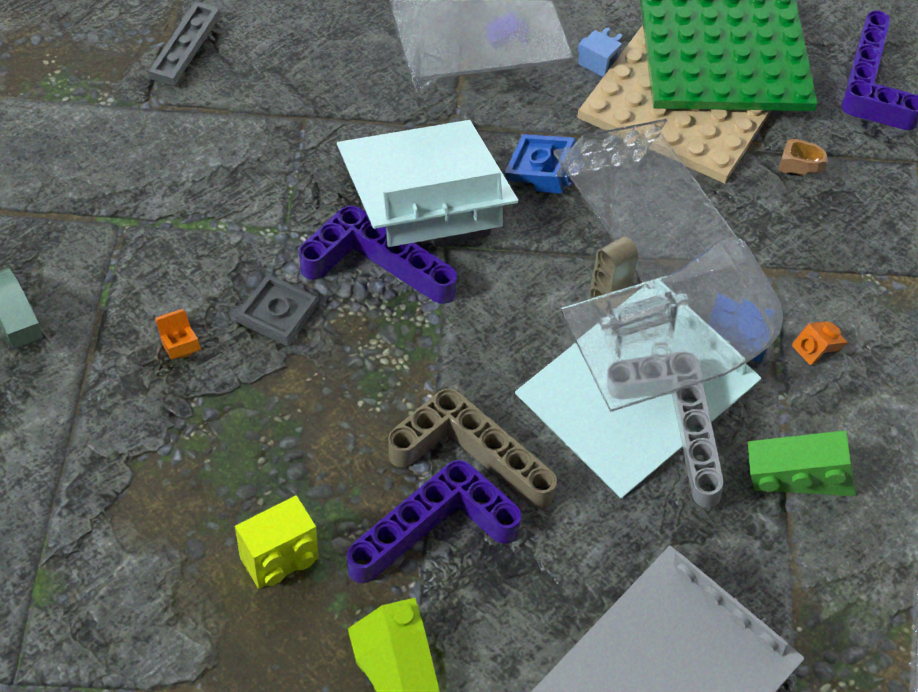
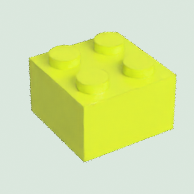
[235,495,319,589]

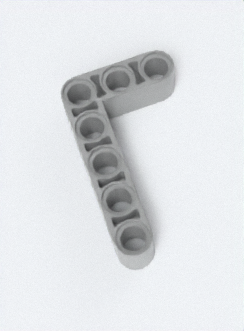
[607,353,723,508]

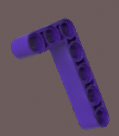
[841,10,918,130]
[299,205,457,304]
[347,460,521,584]

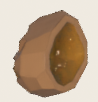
[778,139,828,176]

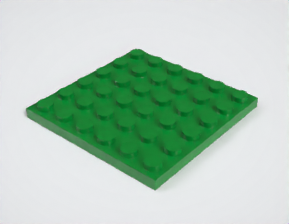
[640,0,817,111]

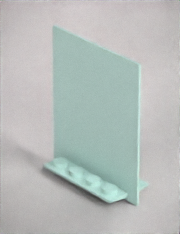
[337,120,518,247]
[515,280,761,499]

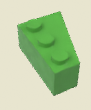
[748,430,855,496]

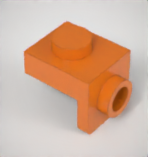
[155,309,201,360]
[792,321,848,365]

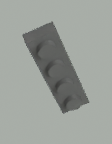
[149,2,220,86]

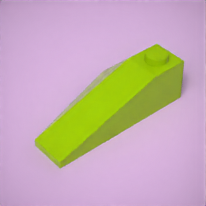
[348,598,440,692]

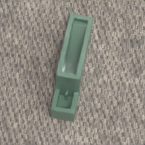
[0,268,43,349]

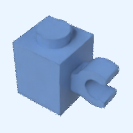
[578,28,622,77]

